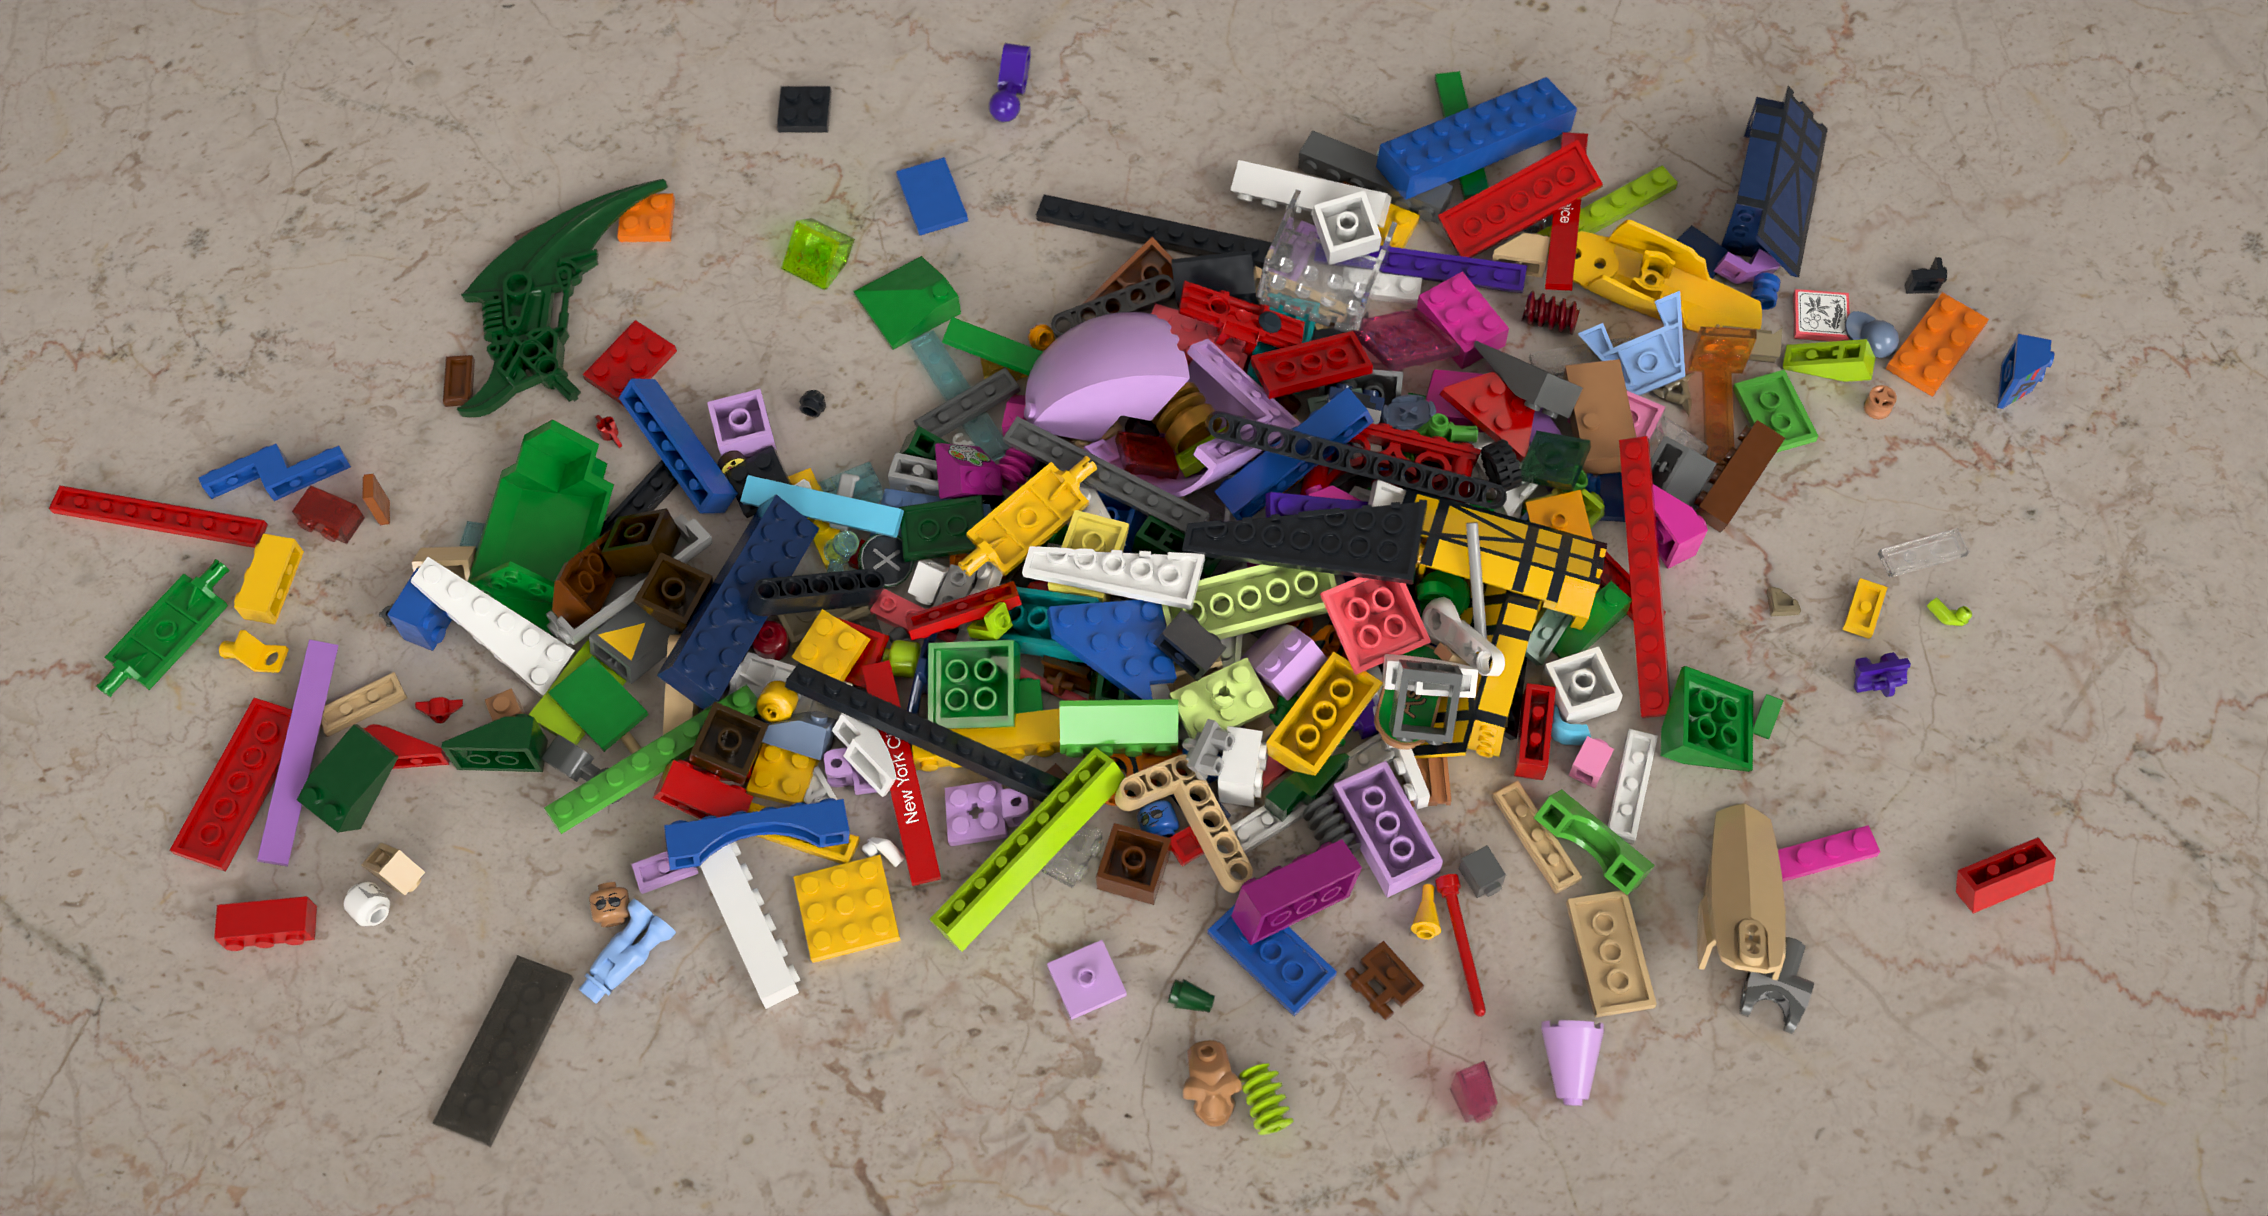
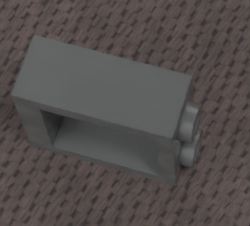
[1389,659,1463,745]

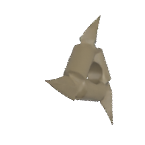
[1652,372,1695,417]

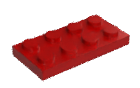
[1251,331,1373,399]

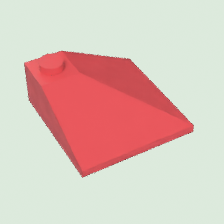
[1320,577,1431,675]

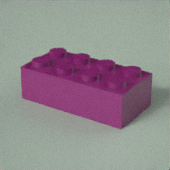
[1231,839,1362,945]

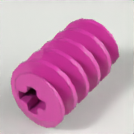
[997,447,1036,493]

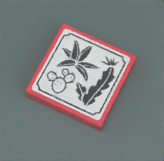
[1793,289,1850,342]

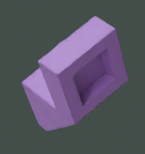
[1714,249,1781,285]

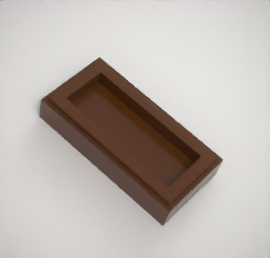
[443,355,475,407]

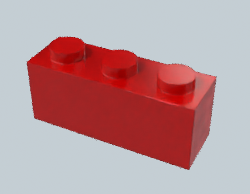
[1514,683,1556,780]
[652,760,753,820]
[1956,837,2056,913]
[214,896,317,951]

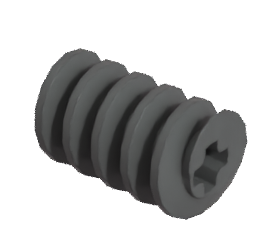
[1303,793,1361,854]

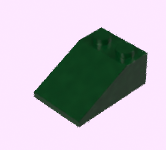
[441,714,548,772]
[297,724,399,833]

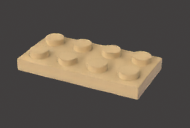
[1566,891,1657,1018]

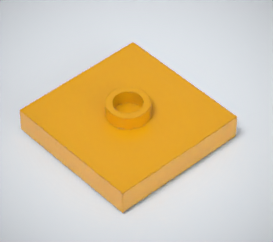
[1525,490,1593,539]

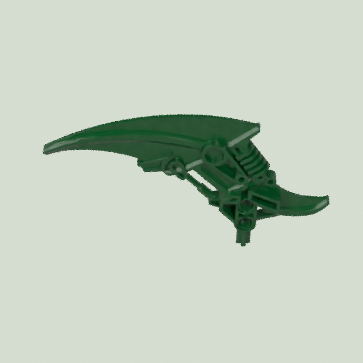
[457,179,668,418]

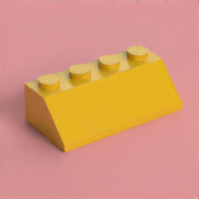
[1266,652,1383,776]

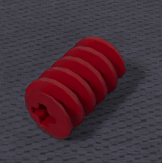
[1521,291,1581,336]

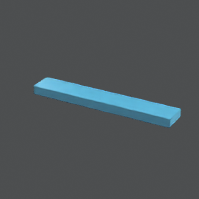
[740,475,904,538]

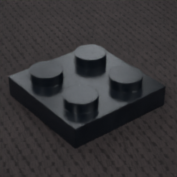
[777,86,832,133]
[725,446,792,519]

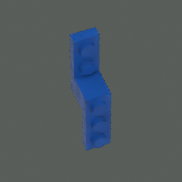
[198,443,351,501]

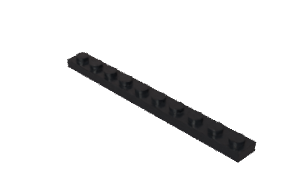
[1036,194,1293,274]
[785,663,1063,802]

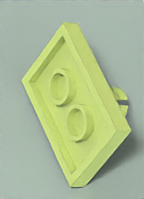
[1169,657,1274,739]

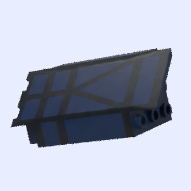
[1721,86,1828,278]

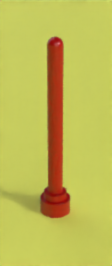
[1435,874,1486,1017]

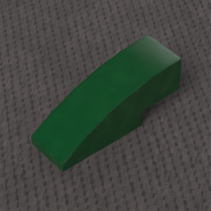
[1264,753,1349,822]

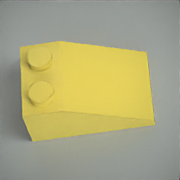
[1048,510,1129,603]

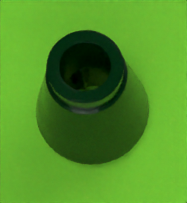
[1168,979,1215,1013]

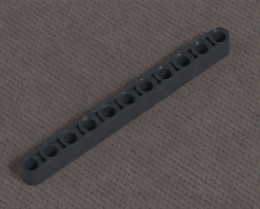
[1205,411,1507,509]

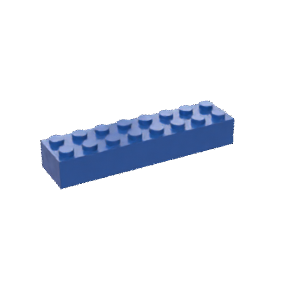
[1376,77,1577,200]

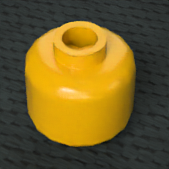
[756,681,799,723]

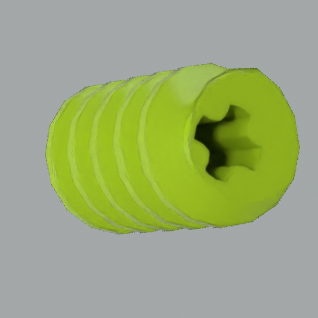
[1238,1063,1294,1135]

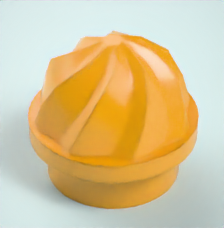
[1028,324,1055,350]

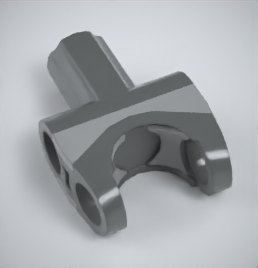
[1739,937,1814,1034]

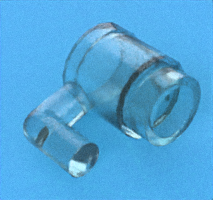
[824,531,859,573]

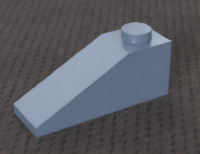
[759,711,837,760]

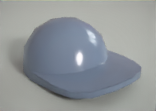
[1845,311,1899,358]

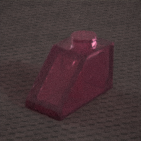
[1450,1061,1498,1123]

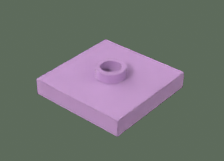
[1047,940,1127,1020]

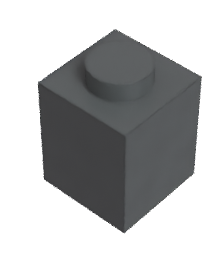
[1458,845,1506,898]

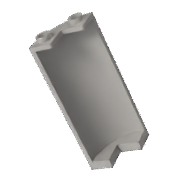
[546,514,712,645]

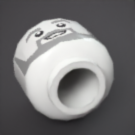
[344,882,390,926]

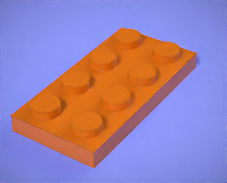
[1886,292,1989,397]

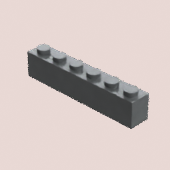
[1298,130,1453,224]

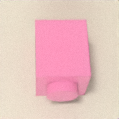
[1569,736,1614,788]

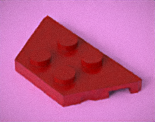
[1439,372,1535,463]

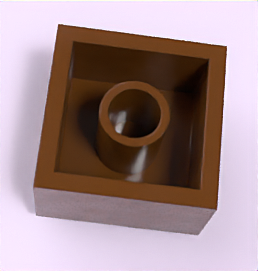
[1096,823,1171,905]

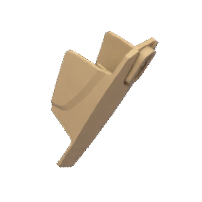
[1697,803,1786,980]

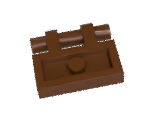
[1344,940,1424,1021]

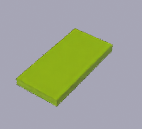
[529,628,626,745]

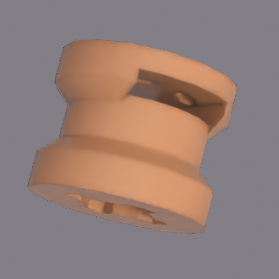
[1864,385,1897,420]

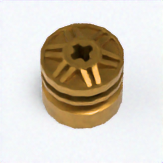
[1151,382,1222,455]

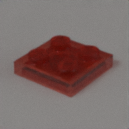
[1115,431,1179,480]

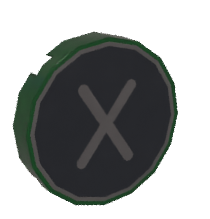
[857,534,914,589]

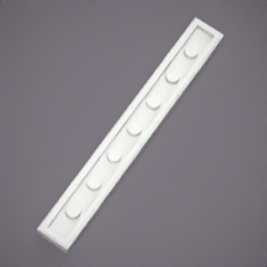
[1217,733,1396,854]

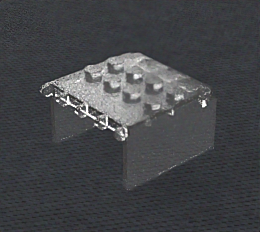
[1256,189,1397,332]

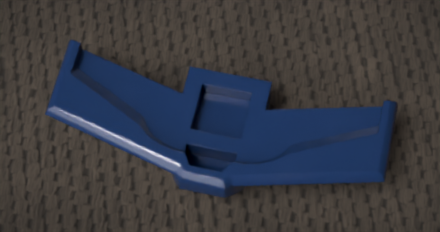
[907,630,945,715]

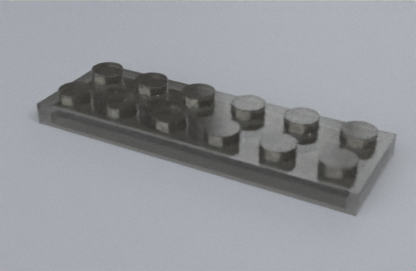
[432,955,574,1148]

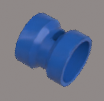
[1750,273,1781,310]

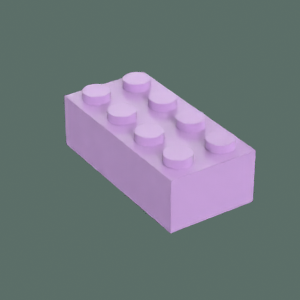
[1332,761,1443,898]

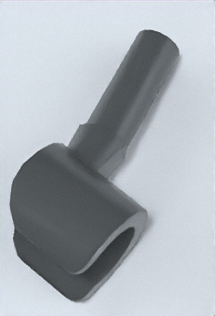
[888,627,912,643]

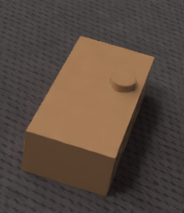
[1563,359,1636,475]

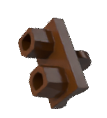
[1041,655,1093,696]

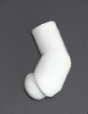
[862,837,905,867]

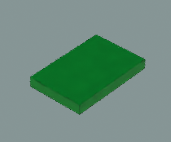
[548,656,649,752]

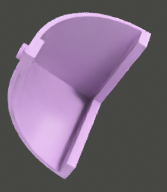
[1083,339,1301,498]

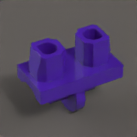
[1854,652,1911,697]

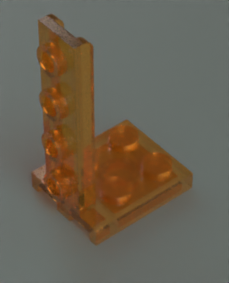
[1688,326,1757,466]

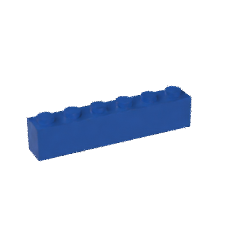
[619,378,738,514]
[1214,387,1374,520]

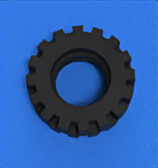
[1481,439,1523,492]

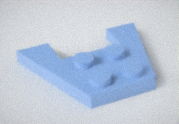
[1578,291,1685,396]

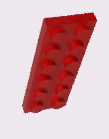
[1438,140,1603,258]
[170,697,292,872]

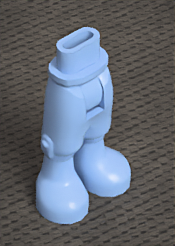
[578,898,676,1004]

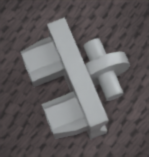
[1183,719,1235,781]

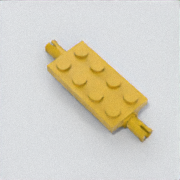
[958,456,1097,577]

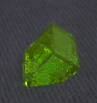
[781,218,855,290]

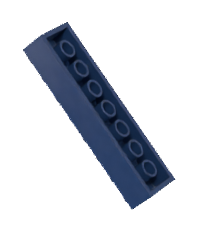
[657,494,819,709]

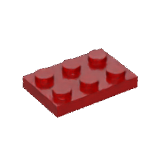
[582,320,677,406]

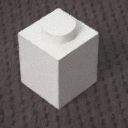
[908,559,949,605]

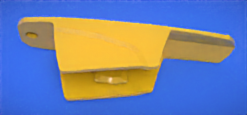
[1573,219,1762,336]

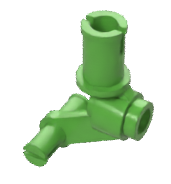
[1403,413,1478,461]

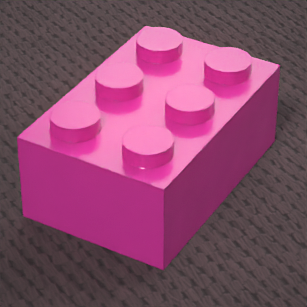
[1416,272,1509,370]

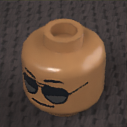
[589,882,630,928]

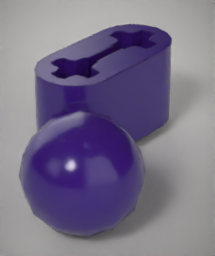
[988,43,1031,122]

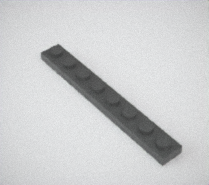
[1003,416,1210,534]

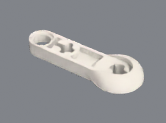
[1422,597,1505,676]

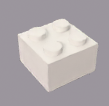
[1313,191,1381,265]
[1541,646,1623,724]
[1218,726,1268,807]

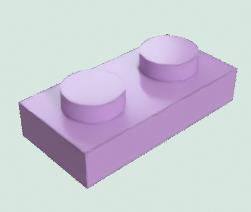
[632,851,699,894]

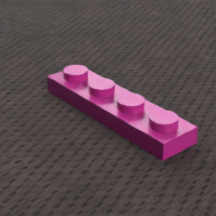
[1778,825,1880,882]

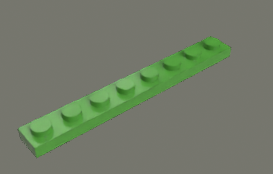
[544,685,758,834]

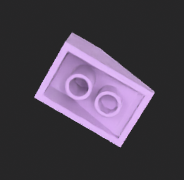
[1240,624,1328,701]

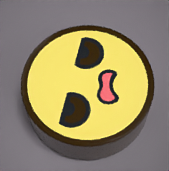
[717,450,746,475]

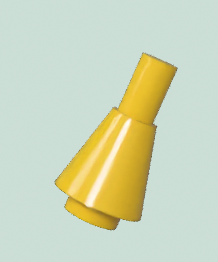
[1411,884,1441,939]

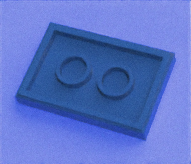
[896,157,968,236]

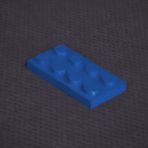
[1207,903,1337,1017]

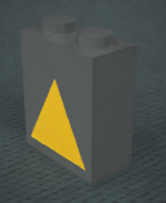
[589,602,680,684]

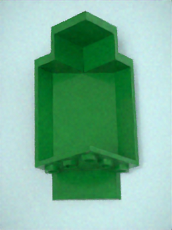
[467,419,614,637]

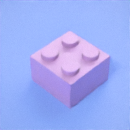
[707,389,777,458]

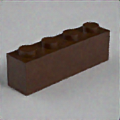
[1693,420,1785,533]

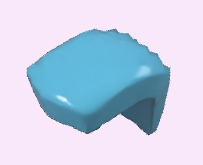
[1551,705,1591,746]

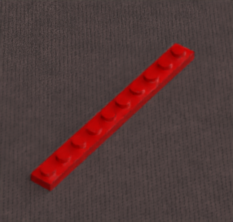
[1619,436,1671,718]

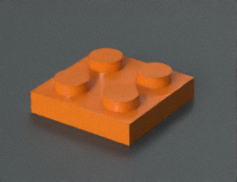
[617,193,675,242]

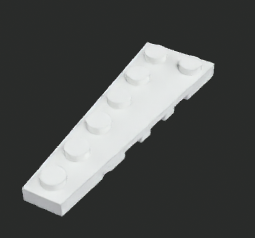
[1022,546,1205,610]
[411,557,575,698]

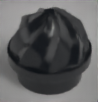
[799,390,826,417]

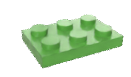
[1733,370,1818,453]

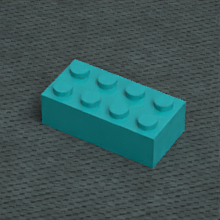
[998,584,1101,663]

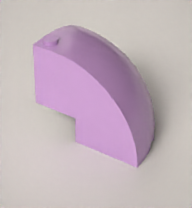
[1024,312,1190,442]

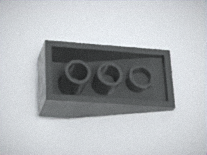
[1474,341,1583,419]

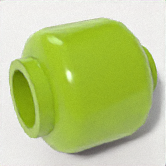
[883,640,922,679]

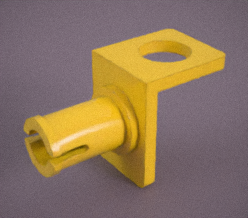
[219,630,289,673]

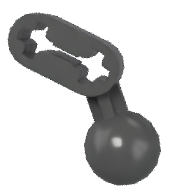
[541,734,625,804]

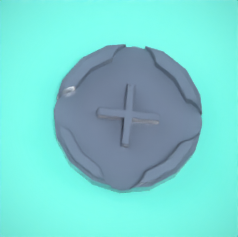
[1381,395,1437,431]

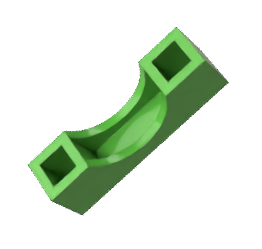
[1534,789,1655,895]

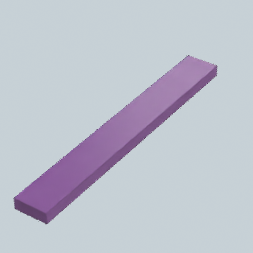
[257,639,338,867]

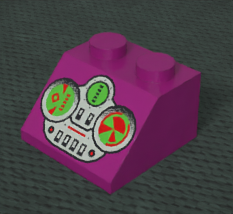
[935,443,1003,501]

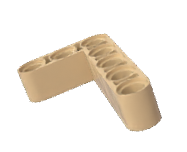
[1114,754,1253,893]

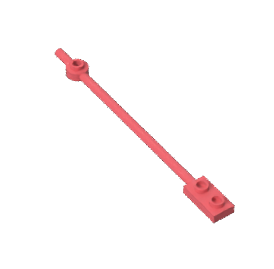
[870,589,1088,701]

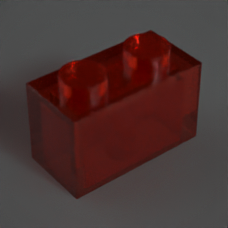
[292,485,365,544]

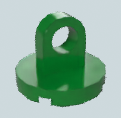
[1416,570,1471,618]

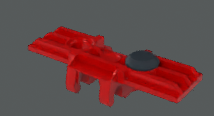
[1178,281,1305,355]

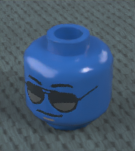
[1136,800,1179,838]

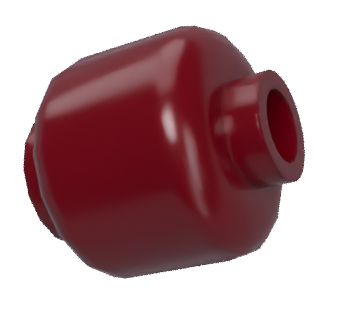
[752,621,790,661]

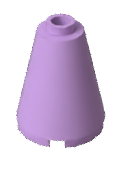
[1541,1020,1604,1106]

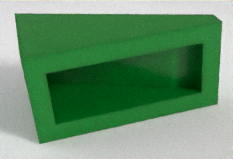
[1753,694,1784,740]

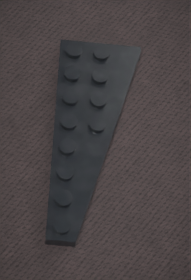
[1182,500,1427,584]

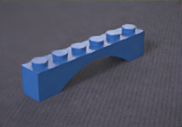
[664,798,850,870]

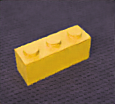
[234,534,304,625]

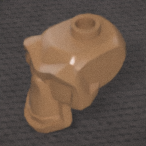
[1182,1040,1242,1127]

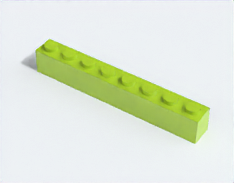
[929,747,1126,952]

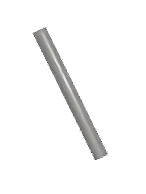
[1466,522,1487,639]

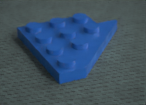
[1047,600,1177,700]

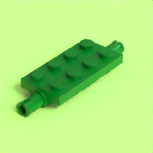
[96,559,230,698]

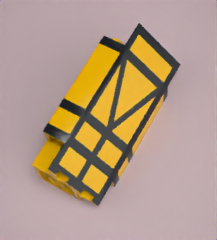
[1402,487,1607,630]
[1412,577,1543,759]

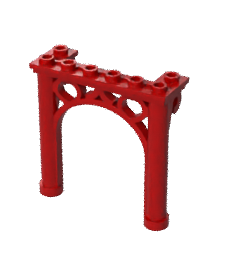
[1300,423,1481,577]

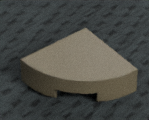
[1766,587,1801,616]

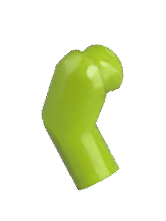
[1927,597,1972,626]

